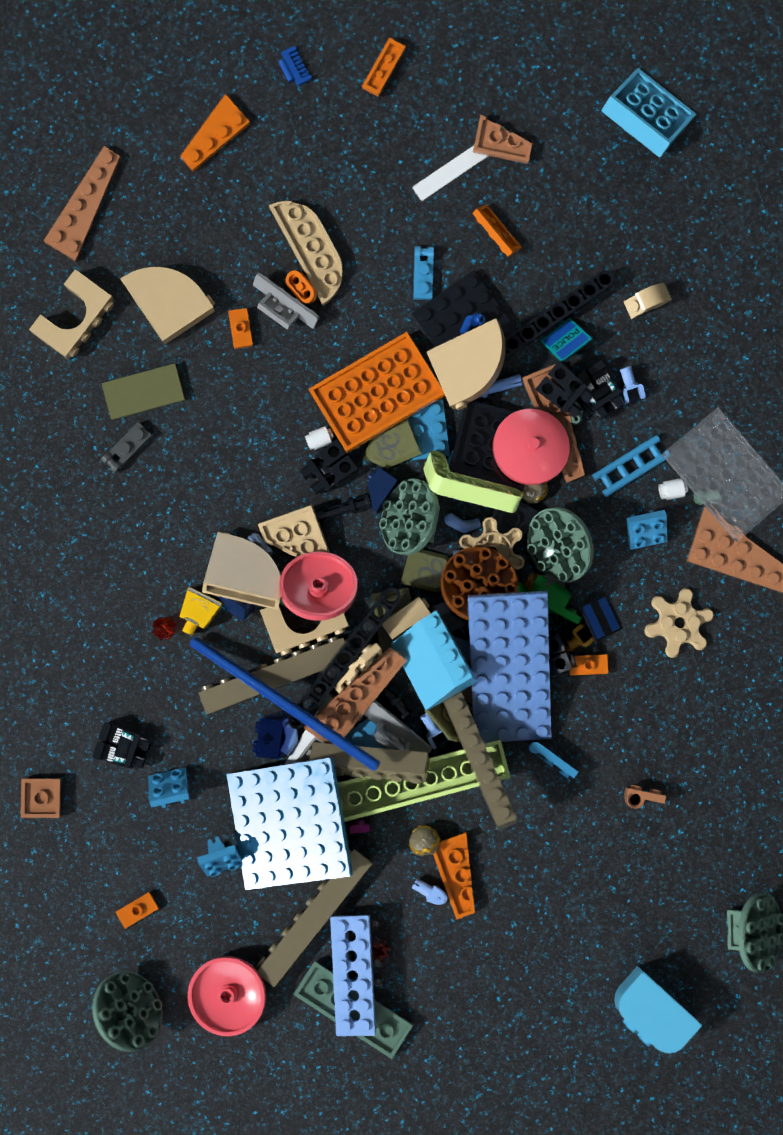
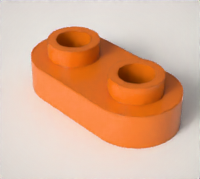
[285,270,317,304]

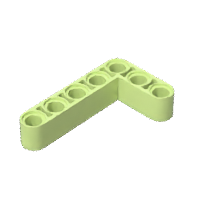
[423,450,523,513]

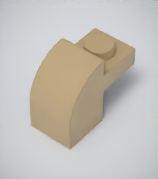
[624,283,672,319]

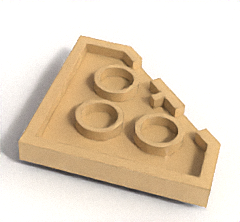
[258,505,330,557]
[334,643,383,694]

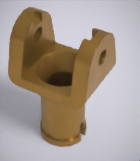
[563,622,595,653]

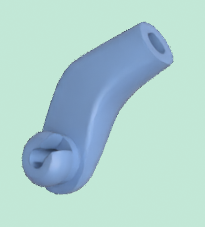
[444,513,481,533]
[280,718,299,756]

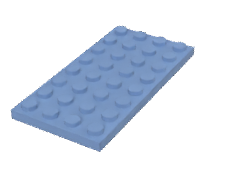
[468,591,551,743]

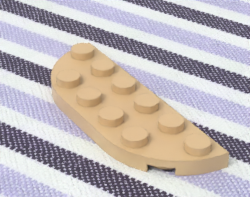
[269,201,343,305]

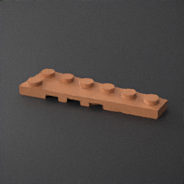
[44,146,121,262]
[522,364,585,483]
[304,647,407,744]

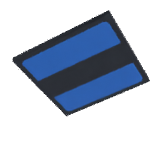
[579,595,622,642]

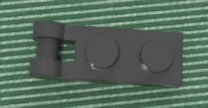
[101,422,152,473]

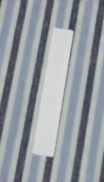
[413,126,506,200]

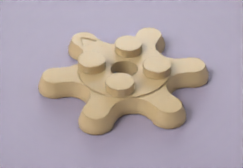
[459,517,525,570]
[644,588,714,658]

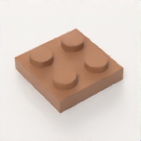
[21,778,61,818]

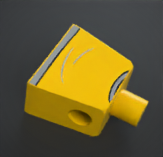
[180,587,223,636]

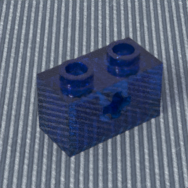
[253,718,284,759]

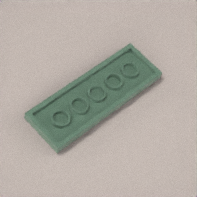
[293,961,413,1059]

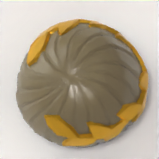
[522,482,548,504]
[409,825,441,857]

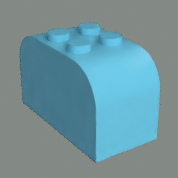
[615,966,702,1053]

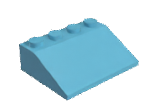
[601,68,696,157]
[391,611,478,711]

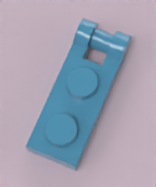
[413,246,434,300]
[529,742,578,779]

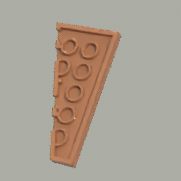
[687,507,783,593]

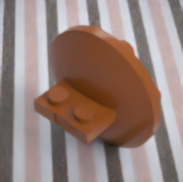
[441,546,518,620]

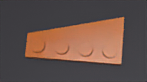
[180,94,250,172]
[433,832,475,919]

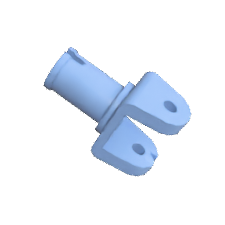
[620,366,646,404]
[420,713,450,750]
[412,878,448,905]

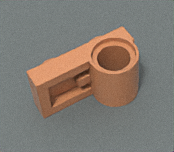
[624,785,666,809]

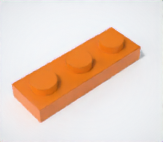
[362,38,406,97]
[472,204,522,257]

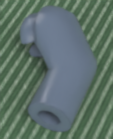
[247,533,273,556]

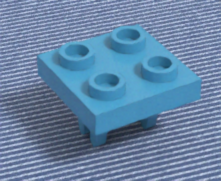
[627,510,668,550]
[148,767,190,808]
[197,836,243,877]

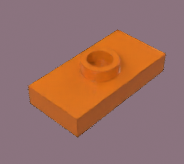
[228,308,253,349]
[569,654,608,676]
[115,891,159,929]

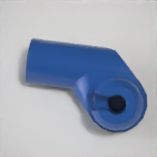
[459,313,485,334]

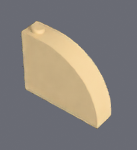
[121,267,215,344]
[427,318,505,410]
[202,532,281,610]

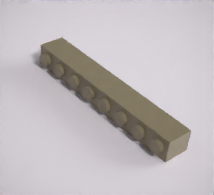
[199,636,350,715]
[443,691,517,831]
[256,848,372,987]

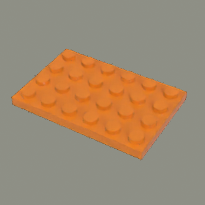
[309,332,445,453]

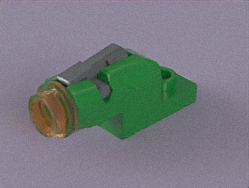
[524,573,582,625]

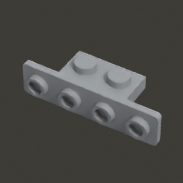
[253,273,319,330]
[363,700,432,753]

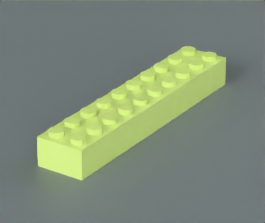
[338,739,511,822]

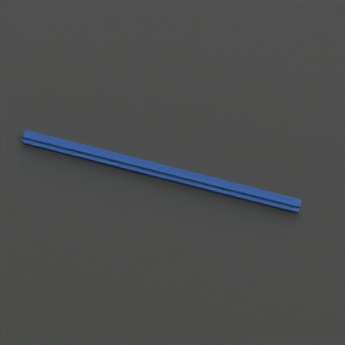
[190,637,381,771]

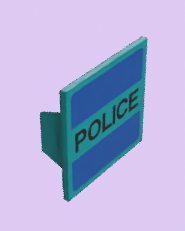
[541,318,592,363]

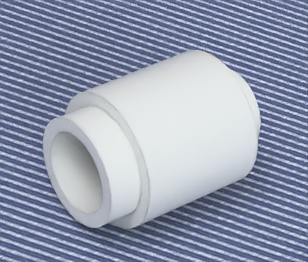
[305,426,334,450]
[658,478,688,500]

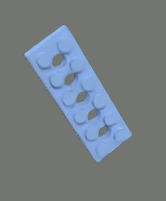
[330,915,376,1036]

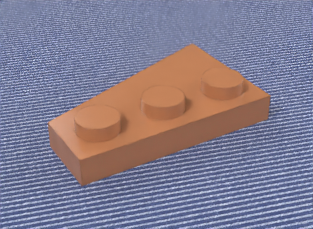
[473,115,532,164]

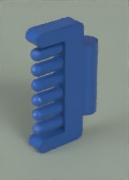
[278,46,311,86]

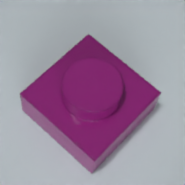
[350,820,370,834]

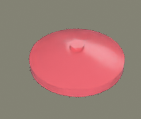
[493,409,570,485]
[279,552,358,621]
[188,956,266,1036]

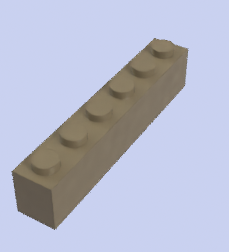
[309,742,430,784]

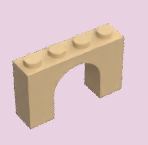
[29,269,114,360]
[382,597,431,639]
[260,606,349,656]

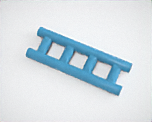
[592,435,670,497]

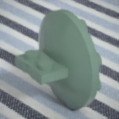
[379,479,440,555]
[527,507,594,583]
[727,893,783,973]
[93,971,162,1052]

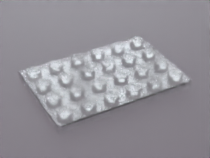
[661,408,783,542]

